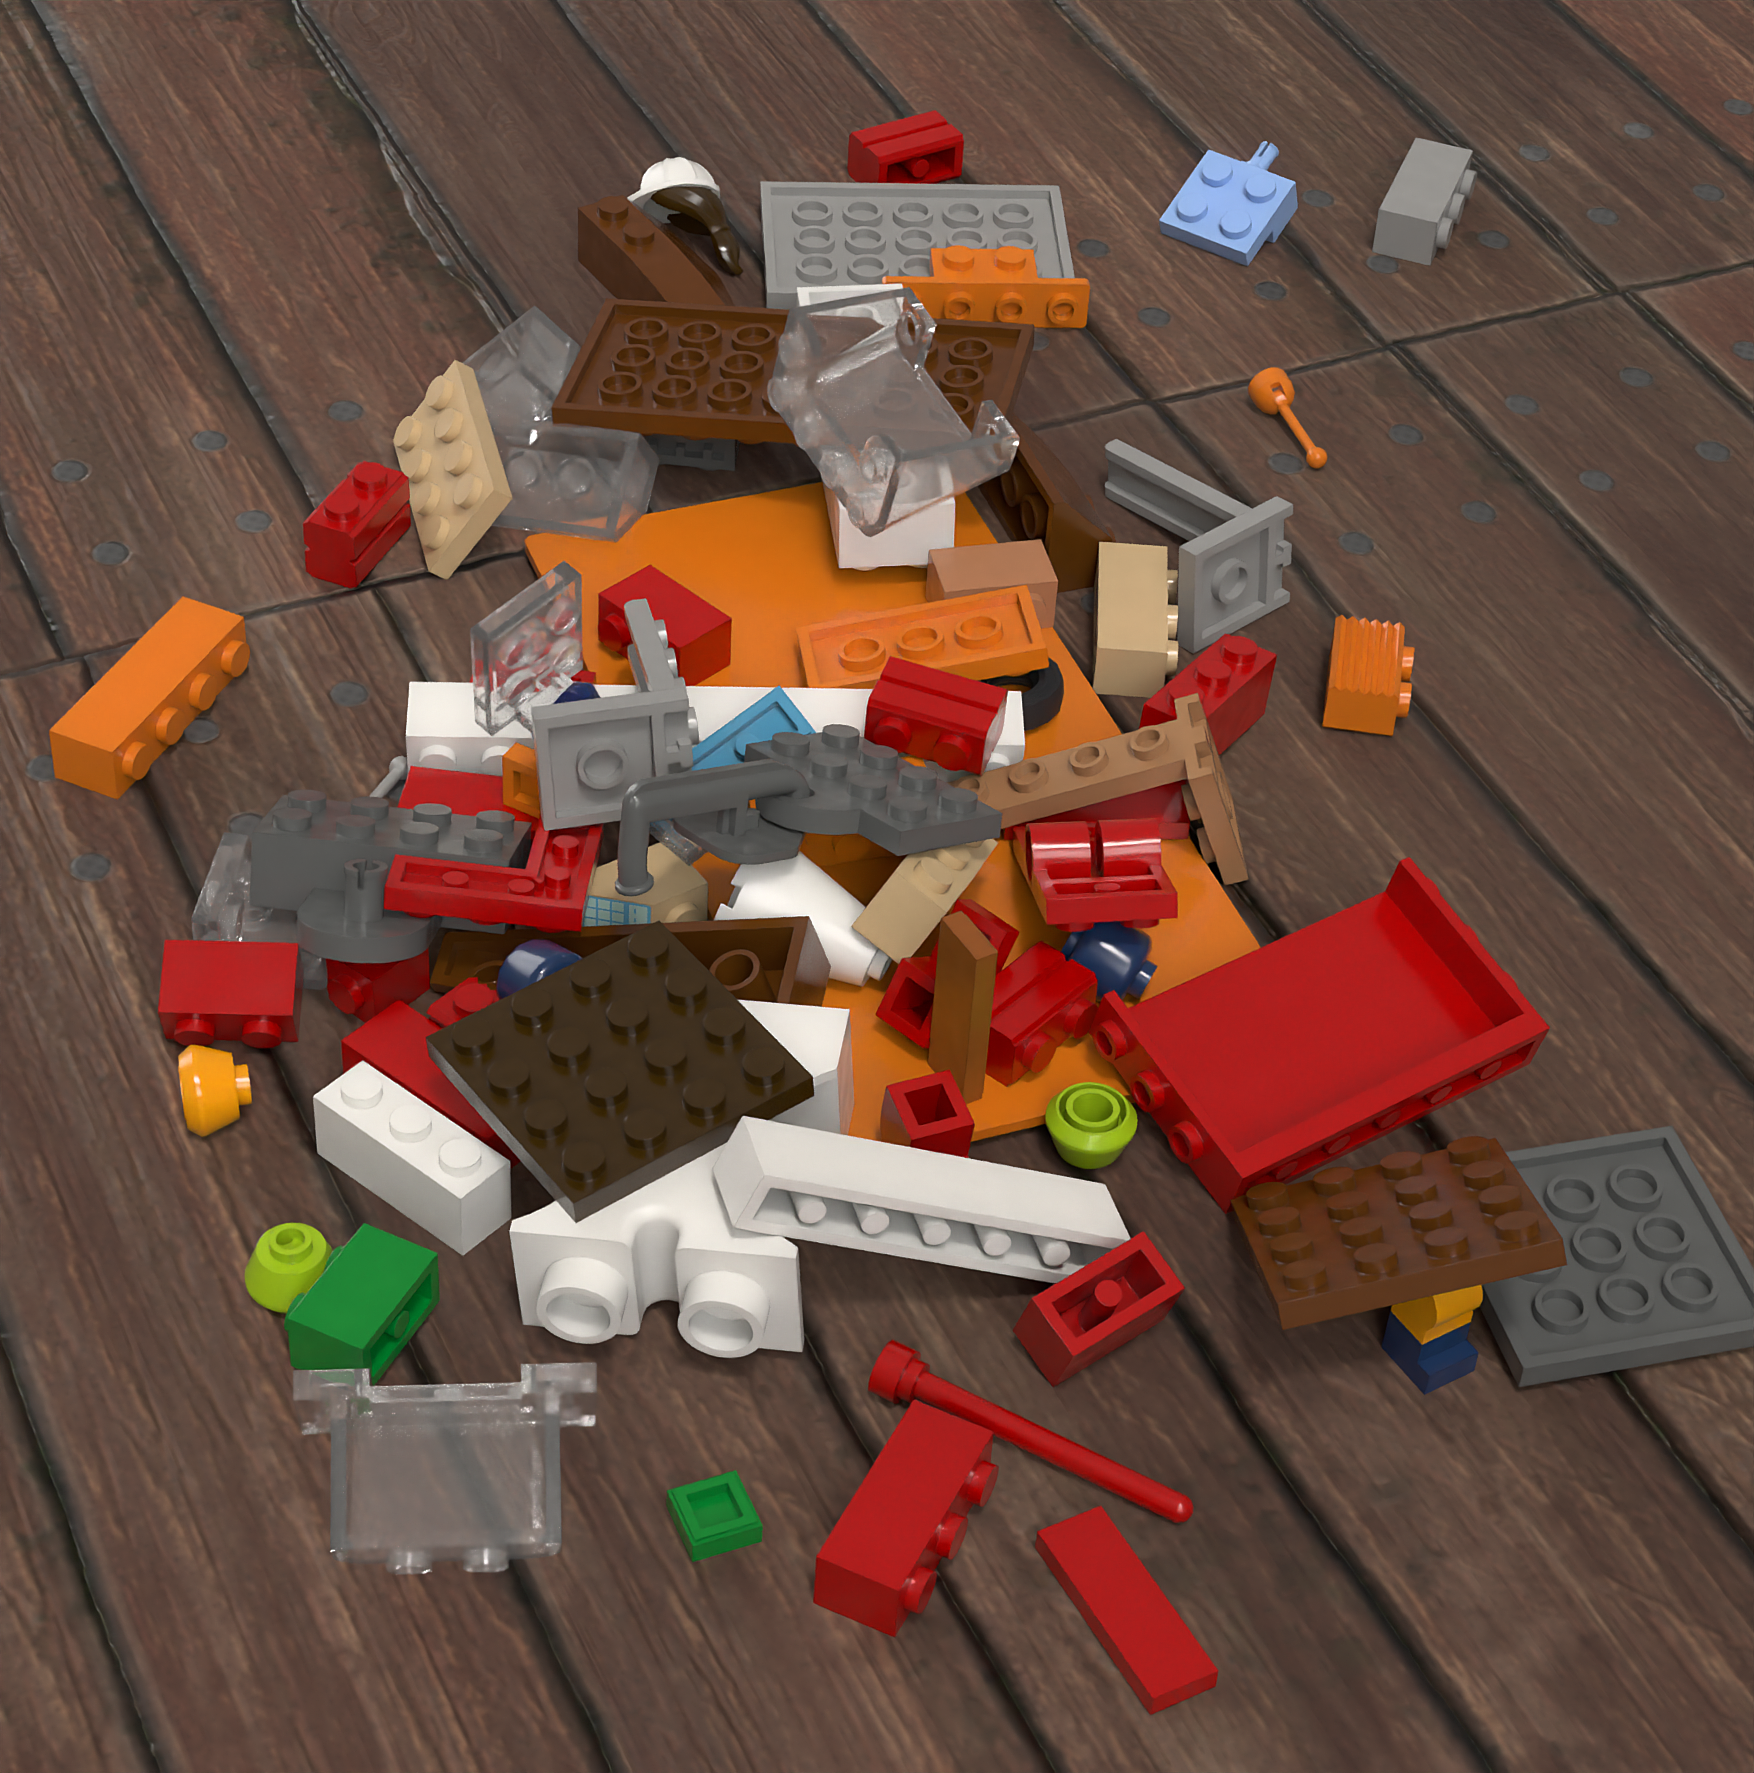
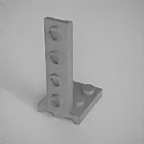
[1105,439,1293,654]
[531,598,699,831]

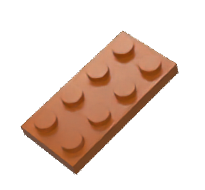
[796,585,1049,689]

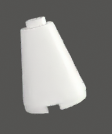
[714,851,893,987]

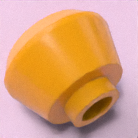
[178,1044,252,1137]

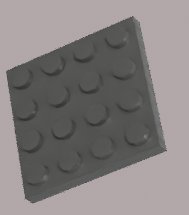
[1479,1126,1754,1387]

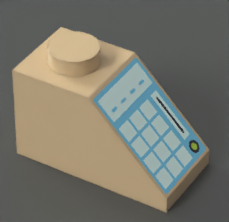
[582,839,708,927]

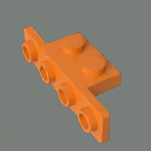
[882,245,1090,328]

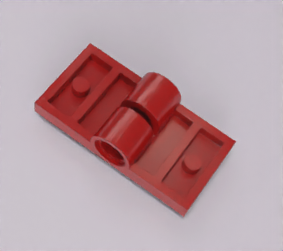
[1013,818,1178,932]

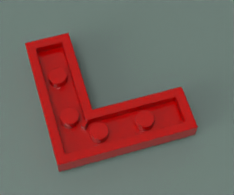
[384,814,605,933]

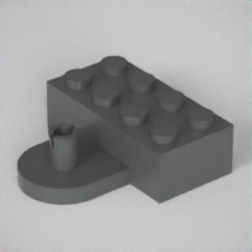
[249,790,532,963]

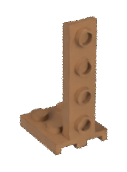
[947,693,1249,886]

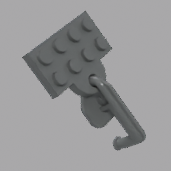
[615,724,1002,896]

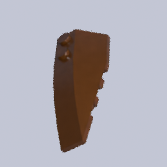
[578,195,735,306]
[959,413,1116,593]

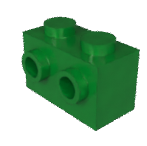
[284,1223,440,1397]

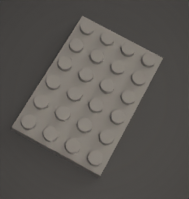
[760,181,1075,310]

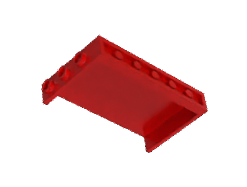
[1089,857,1550,1214]

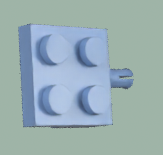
[1159,141,1298,267]

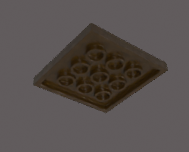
[426,921,814,1223]

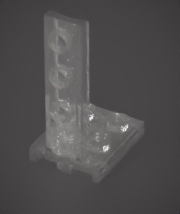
[470,561,708,866]

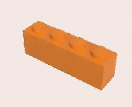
[49,596,250,800]

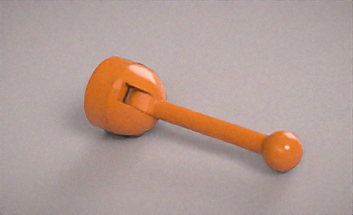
[1248,367,1327,469]

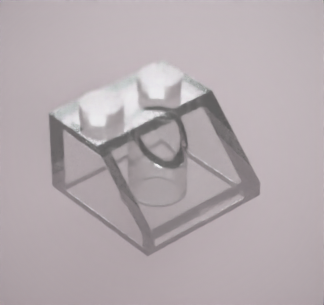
[462,306,581,437]

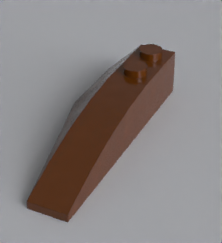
[429,916,831,1007]

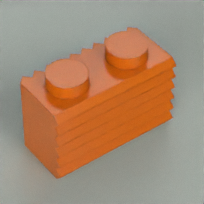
[1322,614,1415,737]

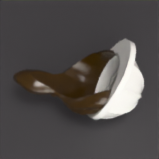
[627,157,744,275]

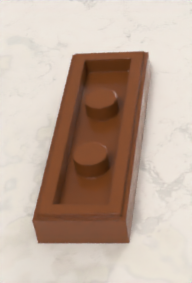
[928,911,998,1104]

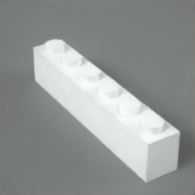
[712,1116,1131,1283]

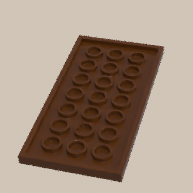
[551,298,1034,459]

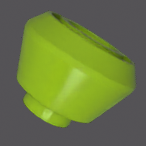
[1045,1082,1138,1169]
[245,1223,333,1314]

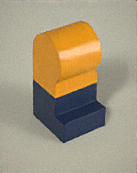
[1381,1285,1483,1395]

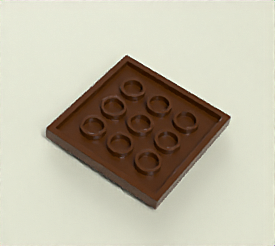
[1230,1136,1567,1330]

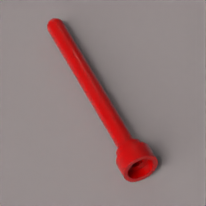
[868,1339,1194,1523]

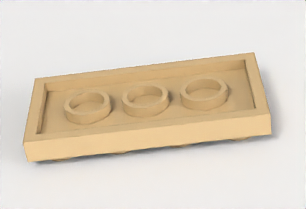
[393,360,513,580]

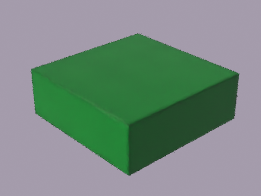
[666,1470,763,1562]

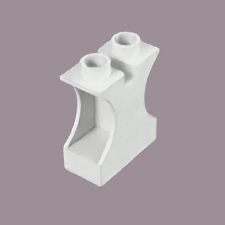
[509,1000,854,1358]

